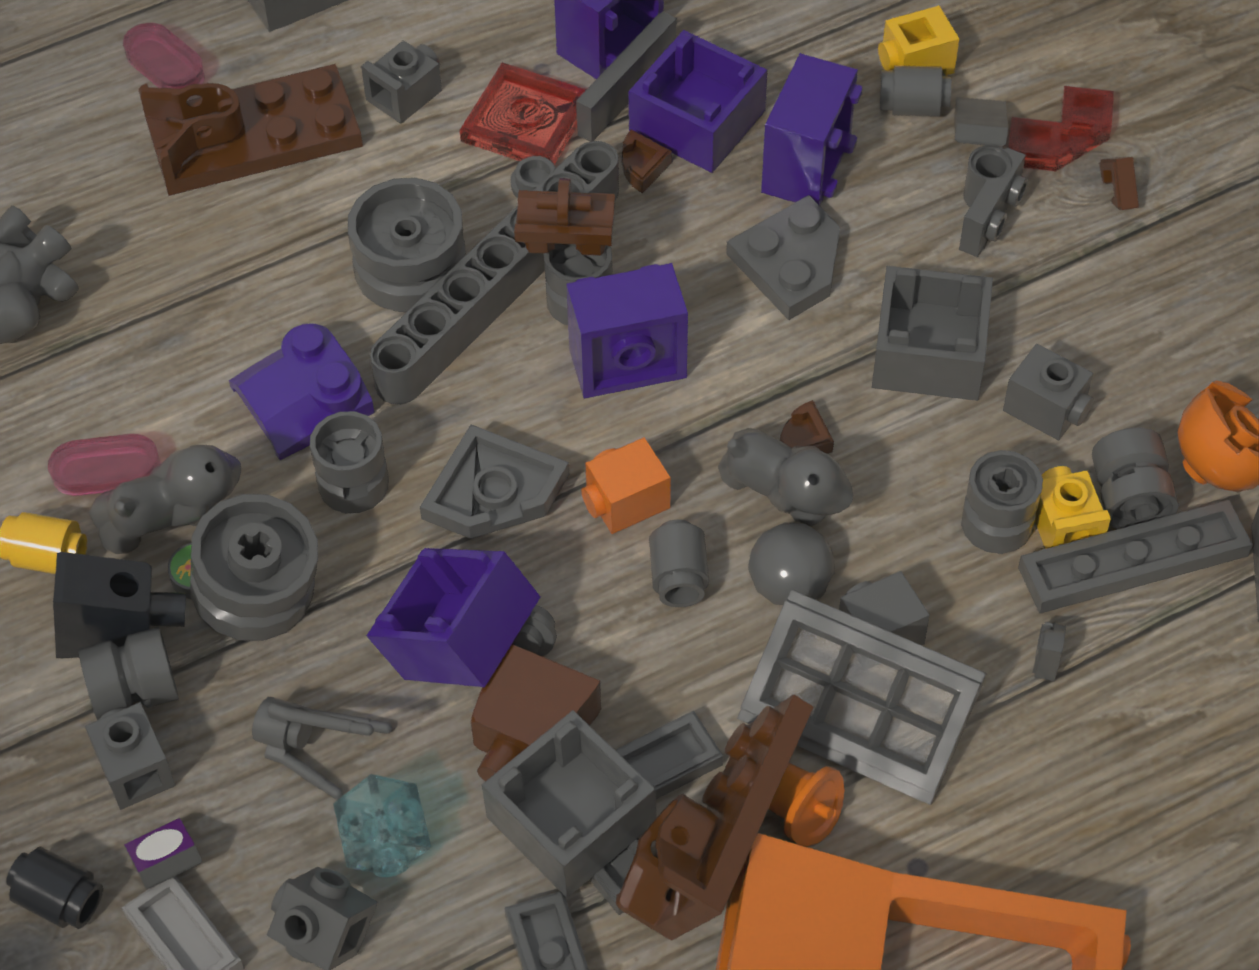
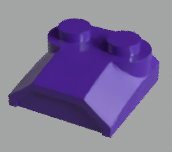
[229,323,375,460]

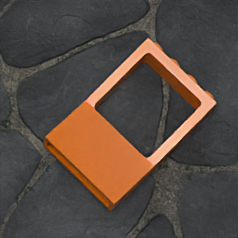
[716,833,1131,970]

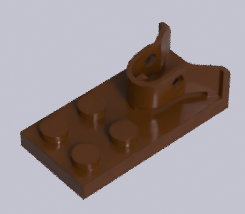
[139,64,363,196]
[616,694,814,941]

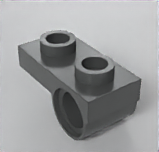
[959,145,1028,257]

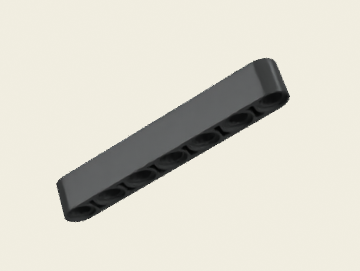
[370,141,619,404]

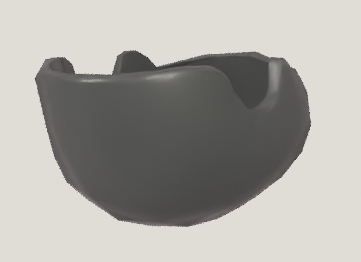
[748,522,835,605]

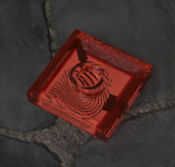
[460,62,587,165]

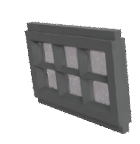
[737,590,987,805]

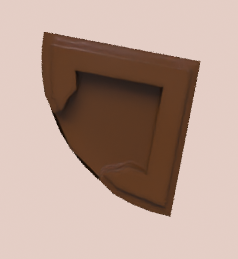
[622,129,672,194]
[1099,157,1139,210]
[779,400,834,454]

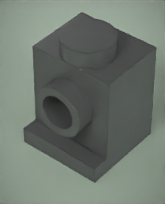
[361,40,442,124]

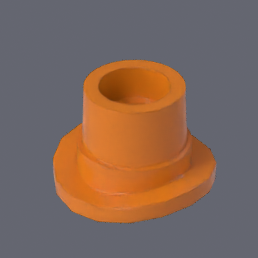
[769,763,845,847]

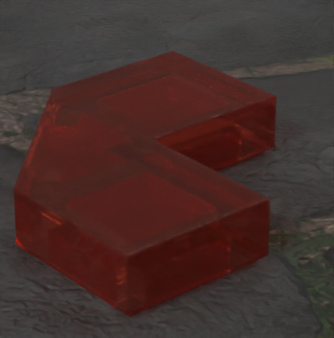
[1008,86,1114,171]

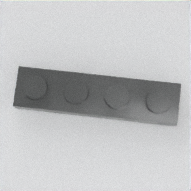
[1018,499,1253,614]

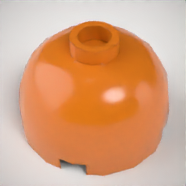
[1178,380,1259,492]

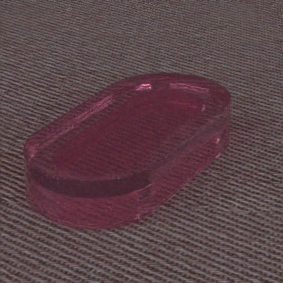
[123,23,205,89]
[48,434,161,496]

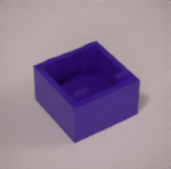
[554,0,664,79]
[629,30,768,173]
[761,53,862,206]
[566,263,688,399]
[366,548,541,687]

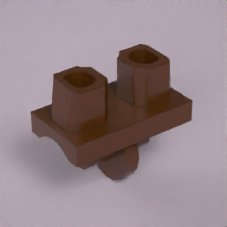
[514,178,615,256]

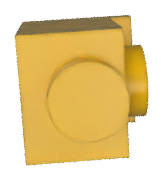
[878,6,959,75]
[1035,466,1111,549]

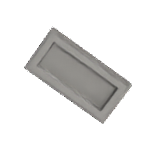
[121,876,244,970]

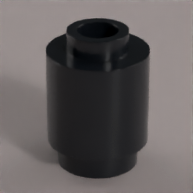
[6,847,103,929]

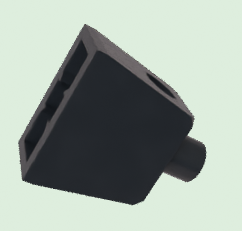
[53,552,186,659]

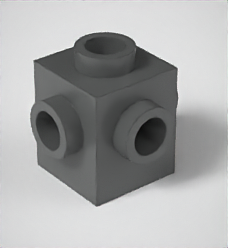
[267,867,378,970]

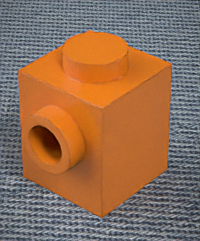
[581,437,671,534]

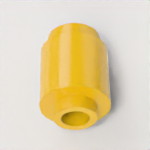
[0,512,87,574]

